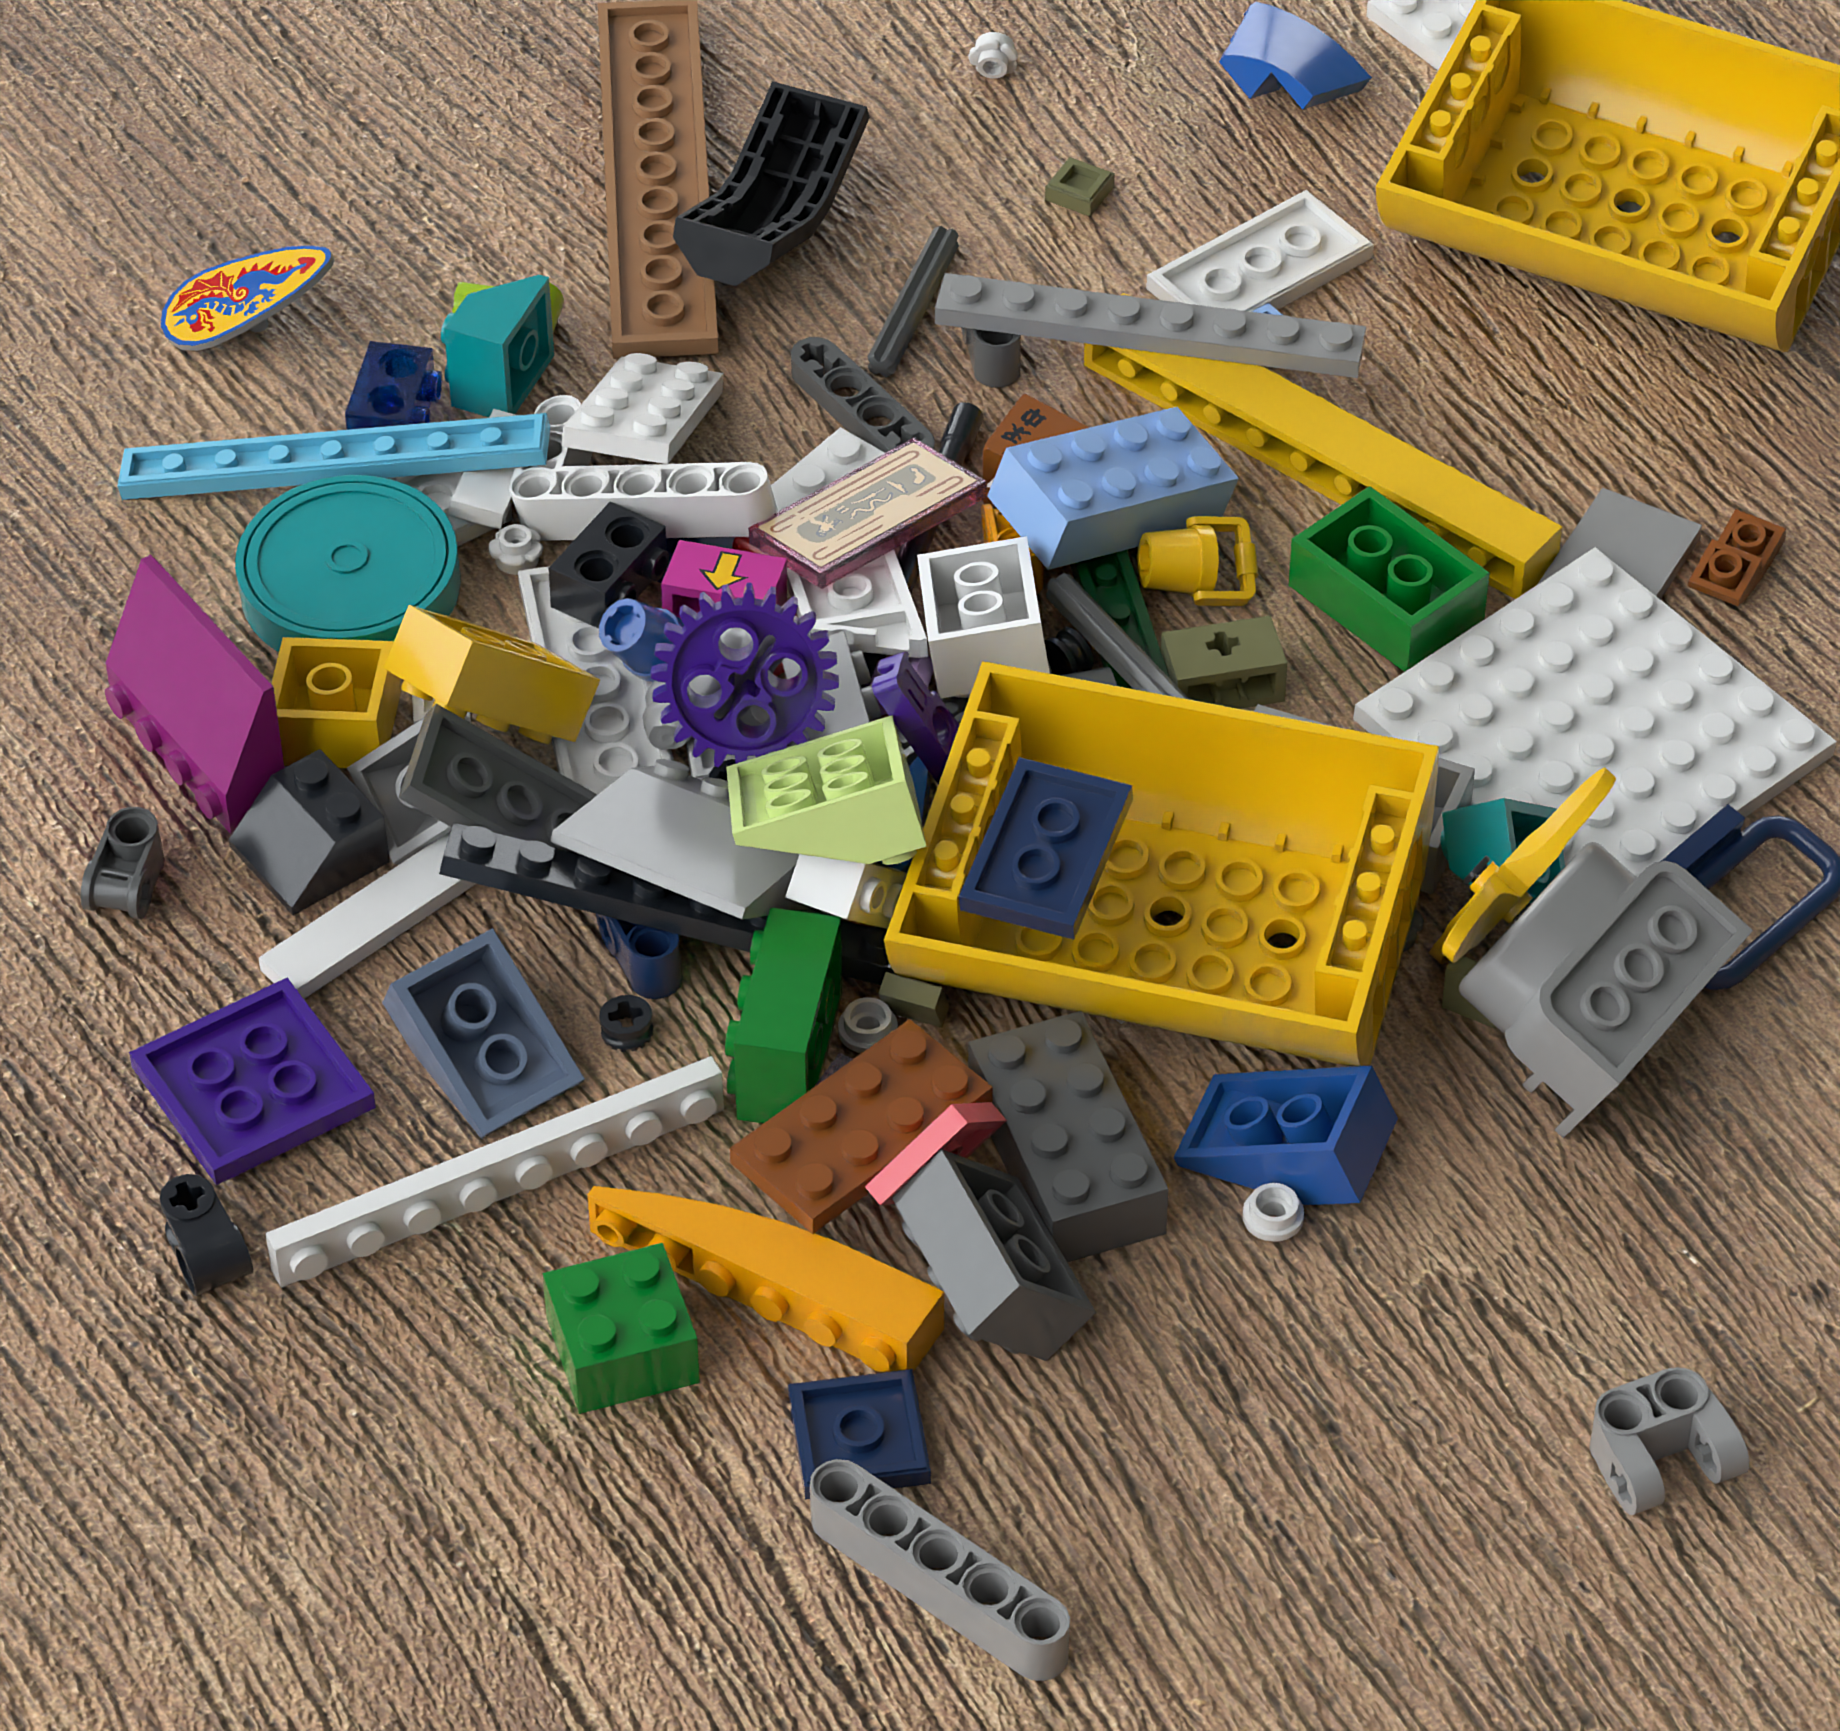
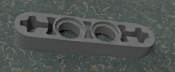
[791,337,935,455]

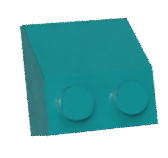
[441,275,555,417]
[1440,798,1565,903]

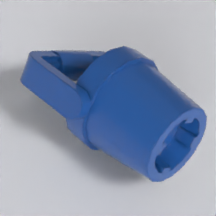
[599,598,684,682]

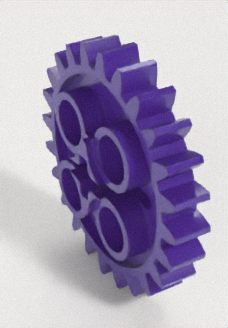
[650,582,839,767]

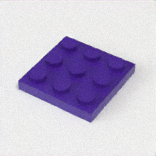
[129,977,376,1185]

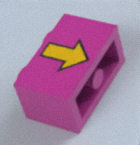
[661,540,787,619]

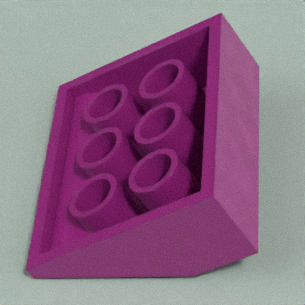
[105,554,284,835]

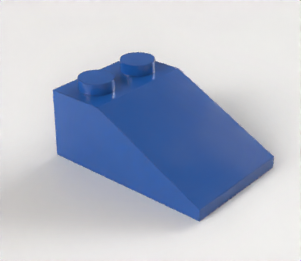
[1173,1065,1398,1205]

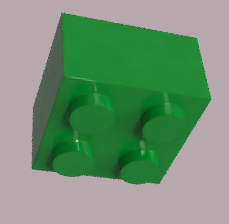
[542,1243,700,1414]

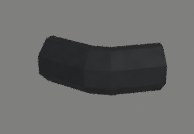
[673,81,870,286]

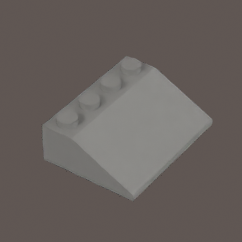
[550,759,814,919]

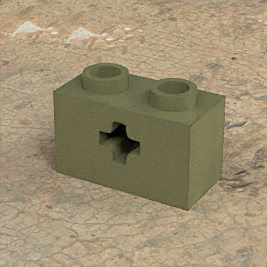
[1161,615,1288,709]

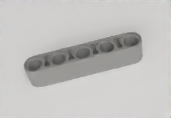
[810,1459,1070,1681]

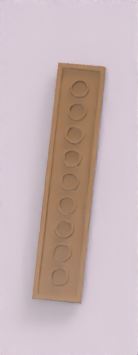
[598,0,719,359]

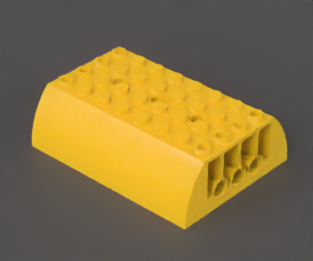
[1375,0,1840,352]
[884,661,1439,1067]

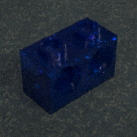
[345,341,443,430]

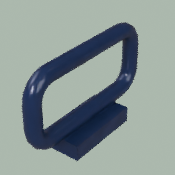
[1661,804,1840,990]

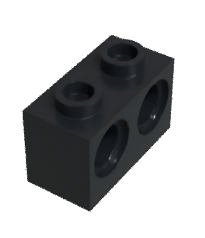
[548,502,670,629]

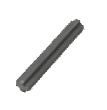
[867,226,959,377]
[1046,573,1190,700]

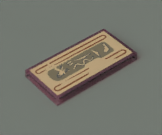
[748,438,987,589]

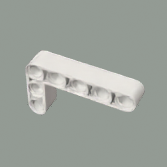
[509,395,779,541]

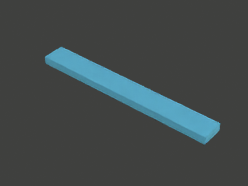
[117,413,550,500]

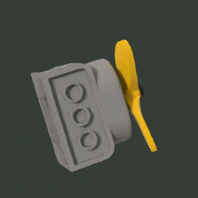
[1429,767,1753,1138]

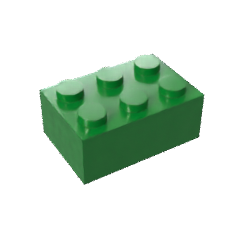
[1288,486,1490,672]
[725,907,842,1124]

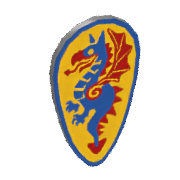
[160,245,334,351]

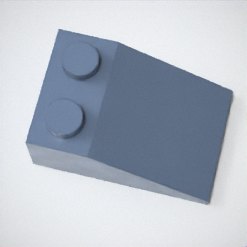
[382,928,585,1139]

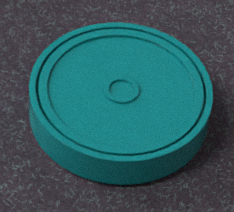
[235,475,461,652]

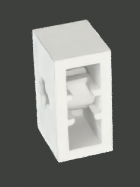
[785,854,907,929]

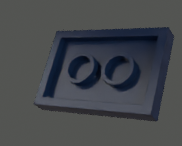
[959,757,1133,940]

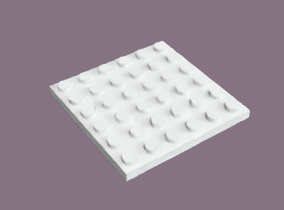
[1353,547,1837,877]

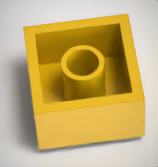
[271,637,401,768]

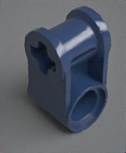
[596,914,683,999]

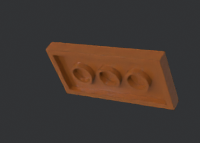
[730,1019,993,1234]

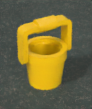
[1137,516,1258,606]

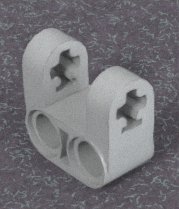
[1589,1367,1749,1515]

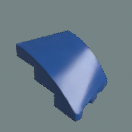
[1219,1,1372,110]

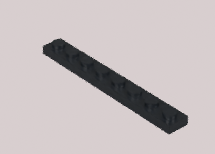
[439,822,897,985]

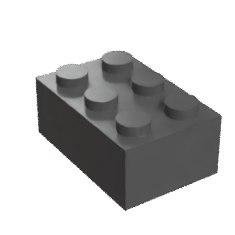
[892,1149,1097,1361]

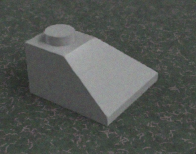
[347,718,469,865]

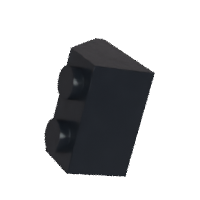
[229,749,389,915]

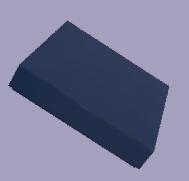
[788,1369,931,1500]

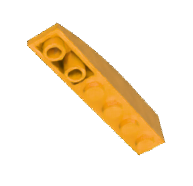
[587,1186,944,1372]

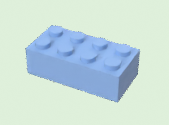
[988,407,1239,570]

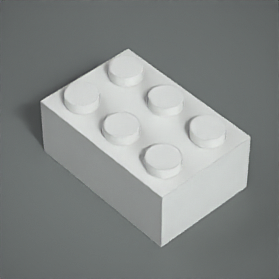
[917,536,1050,698]

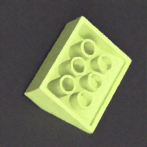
[726,715,926,865]

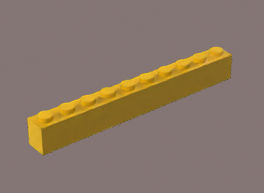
[1084,293,1562,599]

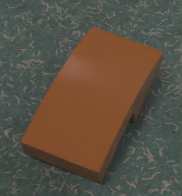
[1688,509,1786,607]

